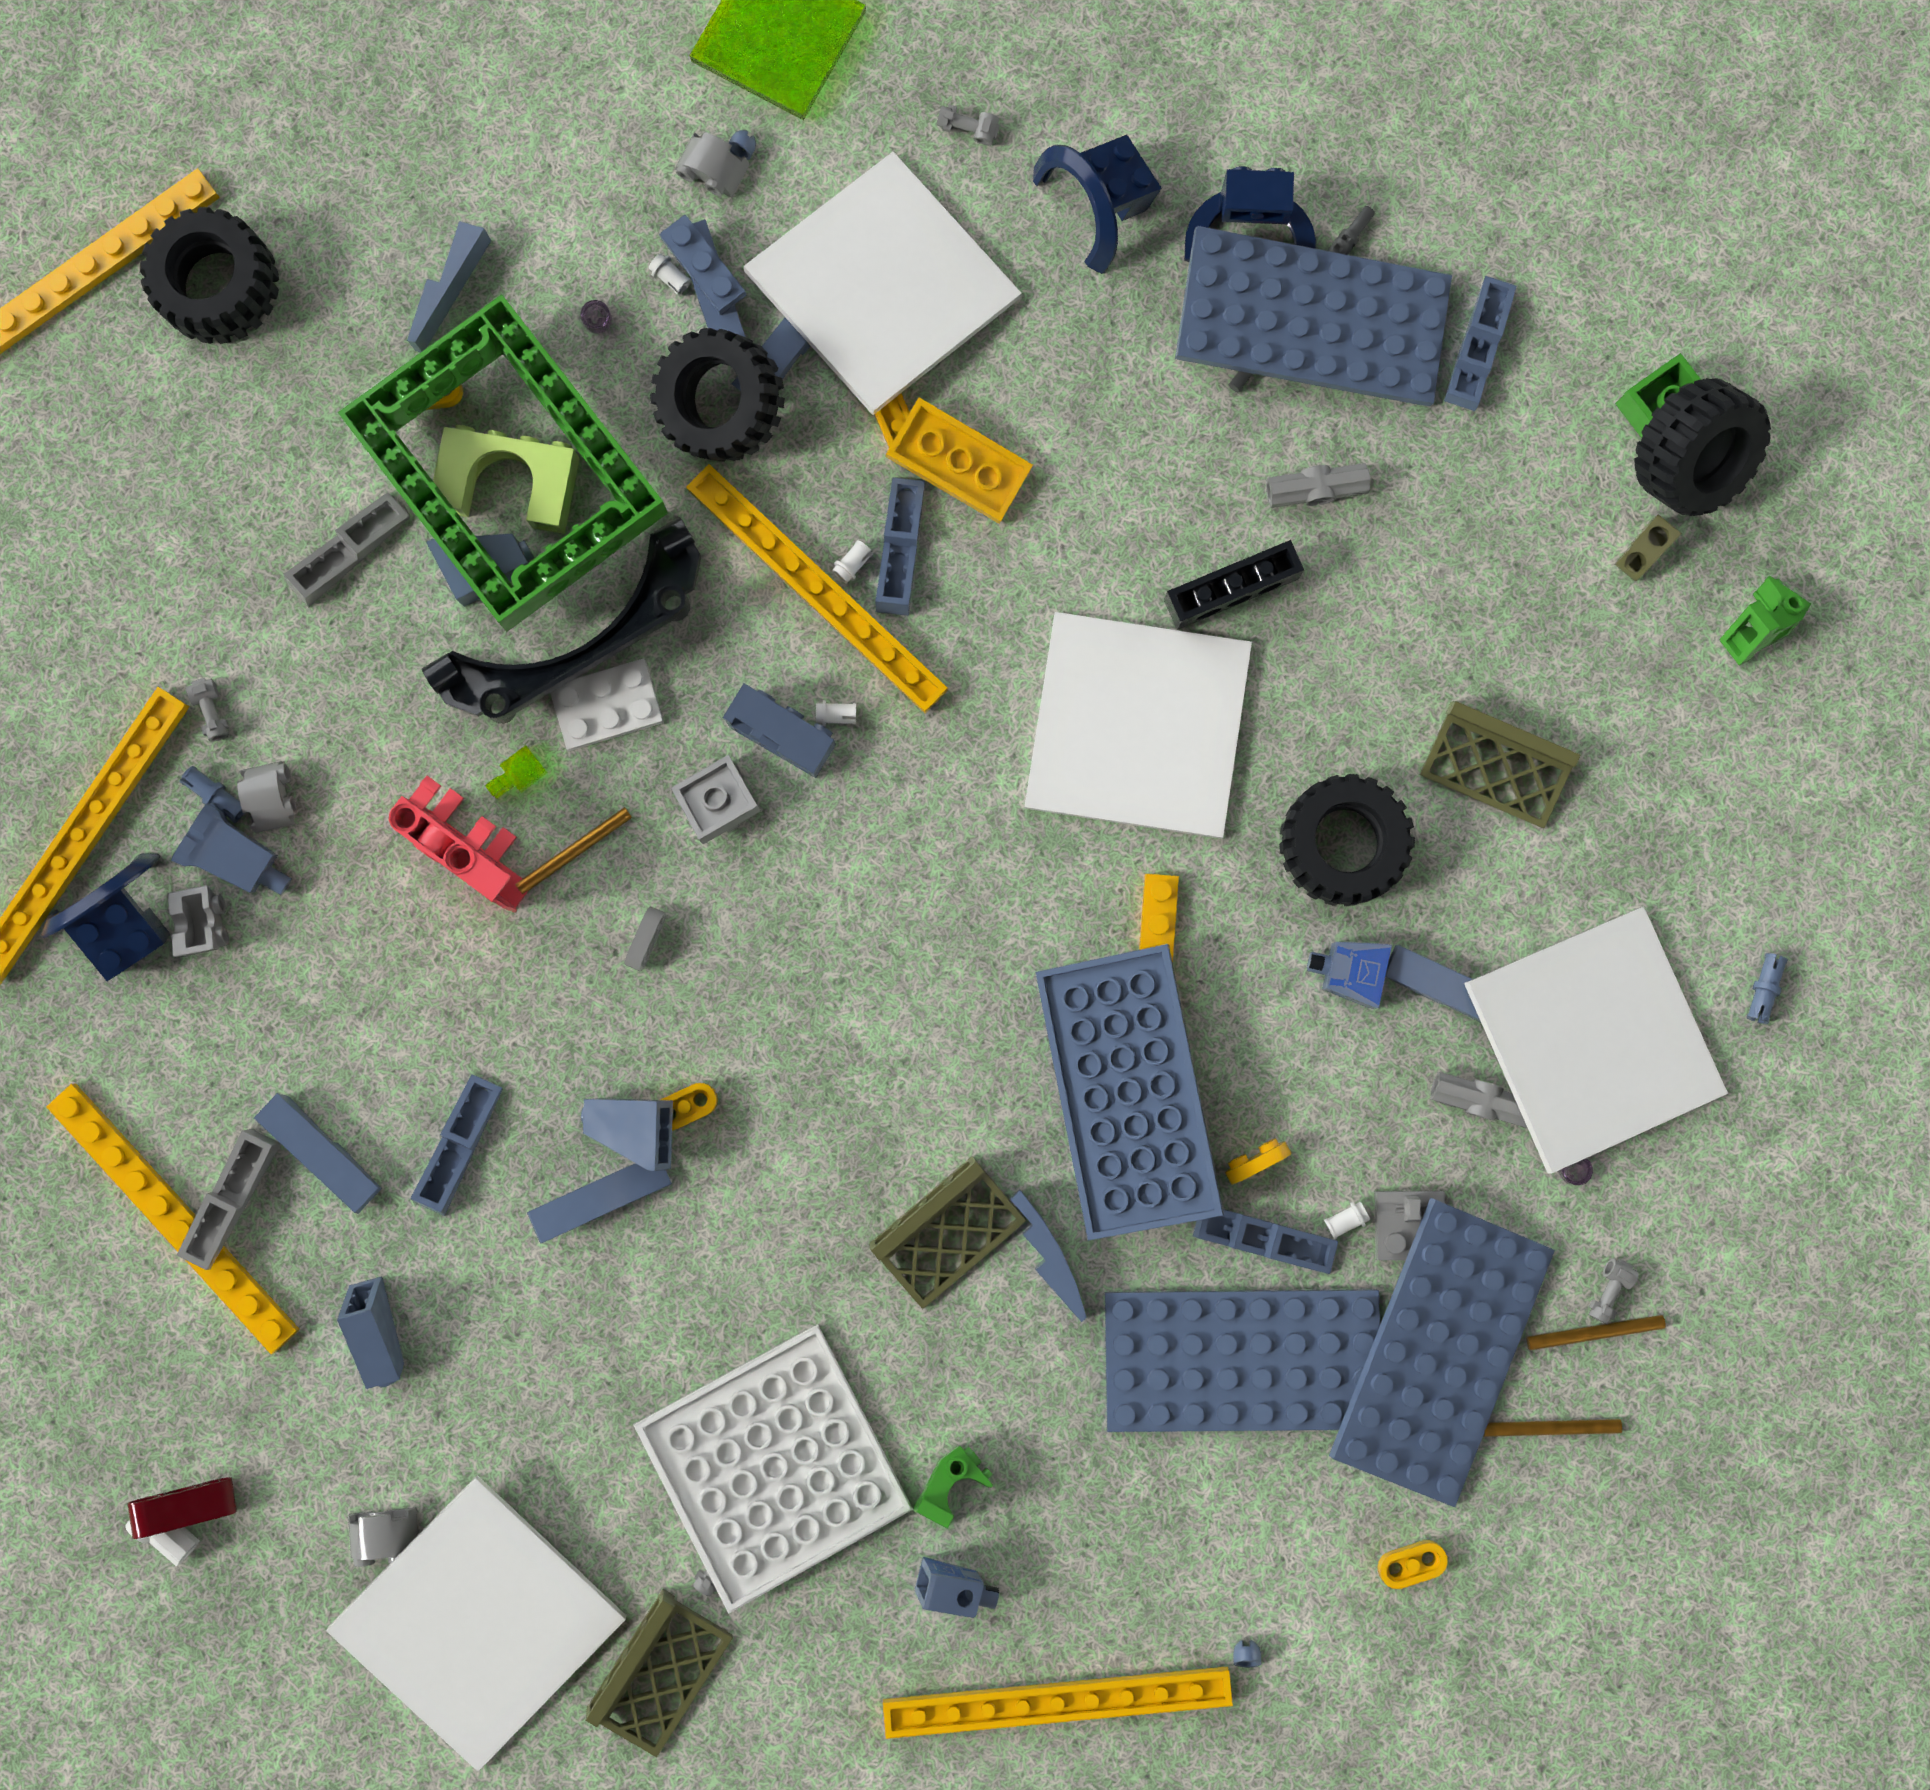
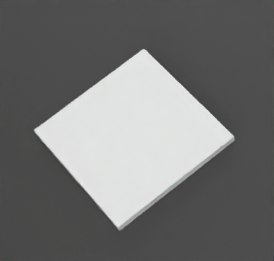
[744,152,1022,415]
[1024,612,1252,839]
[1464,907,1728,1173]
[633,1324,913,1614]
[326,1475,627,1771]

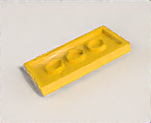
[885,397,1033,524]

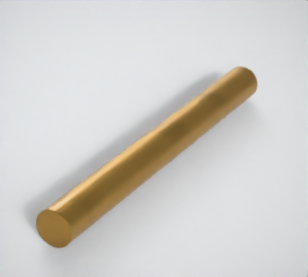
[515,807,633,894]
[1526,1315,1666,1350]
[1483,1419,1622,1437]

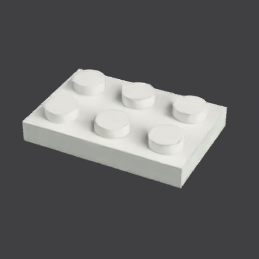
[550,658,664,751]

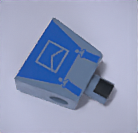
[1307,942,1392,1009]
[914,1557,999,1618]

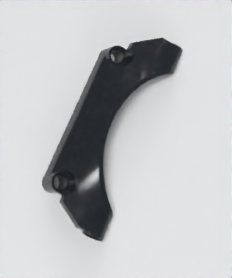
[422,516,701,724]

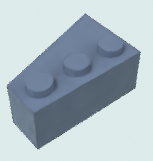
[723,683,836,778]

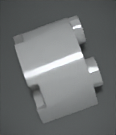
[675,132,750,198]
[237,761,297,833]
[168,885,229,958]
[348,1507,418,1567]

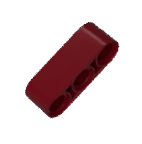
[127,1477,237,1539]

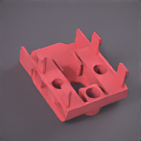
[389,776,528,913]

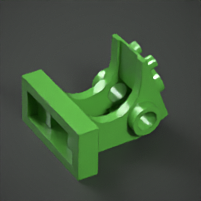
[1719,576,1811,666]
[913,1446,993,1529]

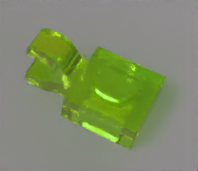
[485,745,548,799]

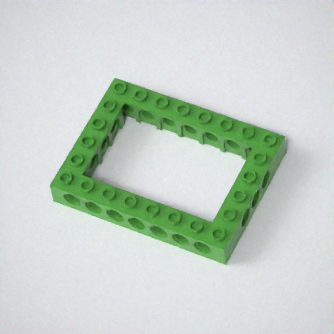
[338,294,668,632]

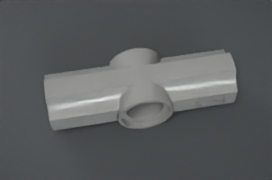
[1266,463,1371,508]
[1430,1072,1528,1129]

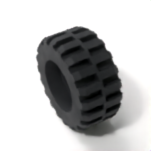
[140,207,279,344]
[650,328,785,462]
[1634,378,1771,516]
[1279,774,1415,906]

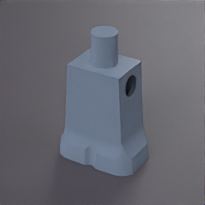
[171,803,292,895]

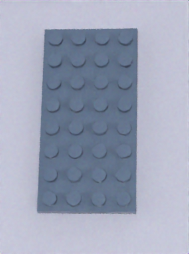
[1175,226,1452,406]
[1035,944,1224,1241]
[1329,1198,1555,1507]
[1105,1289,1380,1432]

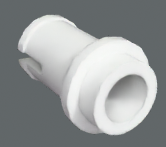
[649,253,692,296]
[832,540,873,584]
[816,700,856,727]
[1324,1202,1370,1240]

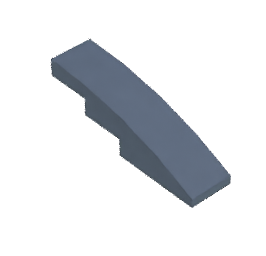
[1444,276,1517,411]
[527,1163,672,1244]
[1010,1189,1087,1322]
[1193,1209,1339,1274]

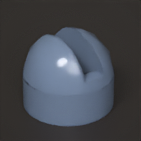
[729,130,756,160]
[1233,1640,1262,1668]

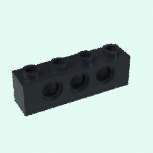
[1164,540,1304,630]

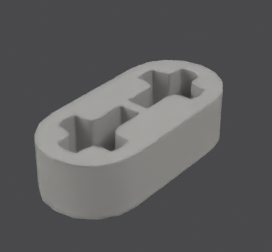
[625,907,666,972]

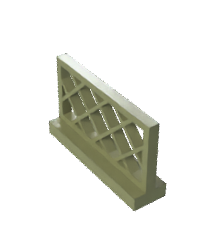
[1419,701,1581,829]
[869,1156,1026,1309]
[585,1589,733,1757]

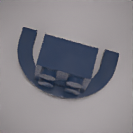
[1033,134,1162,274]
[1184,166,1316,262]
[41,853,171,982]

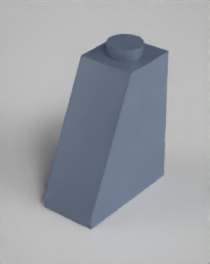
[426,534,534,607]
[581,1098,673,1171]
[337,1276,404,1389]

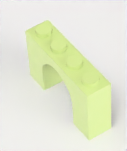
[433,425,580,534]

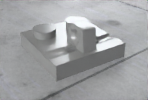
[671,755,761,844]
[1374,1191,1445,1260]

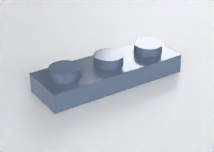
[659,215,747,315]

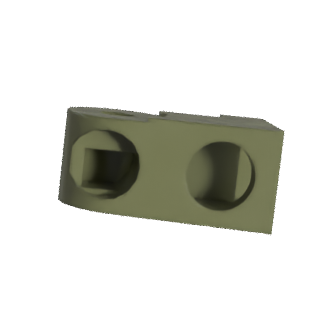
[1615,514,1682,581]

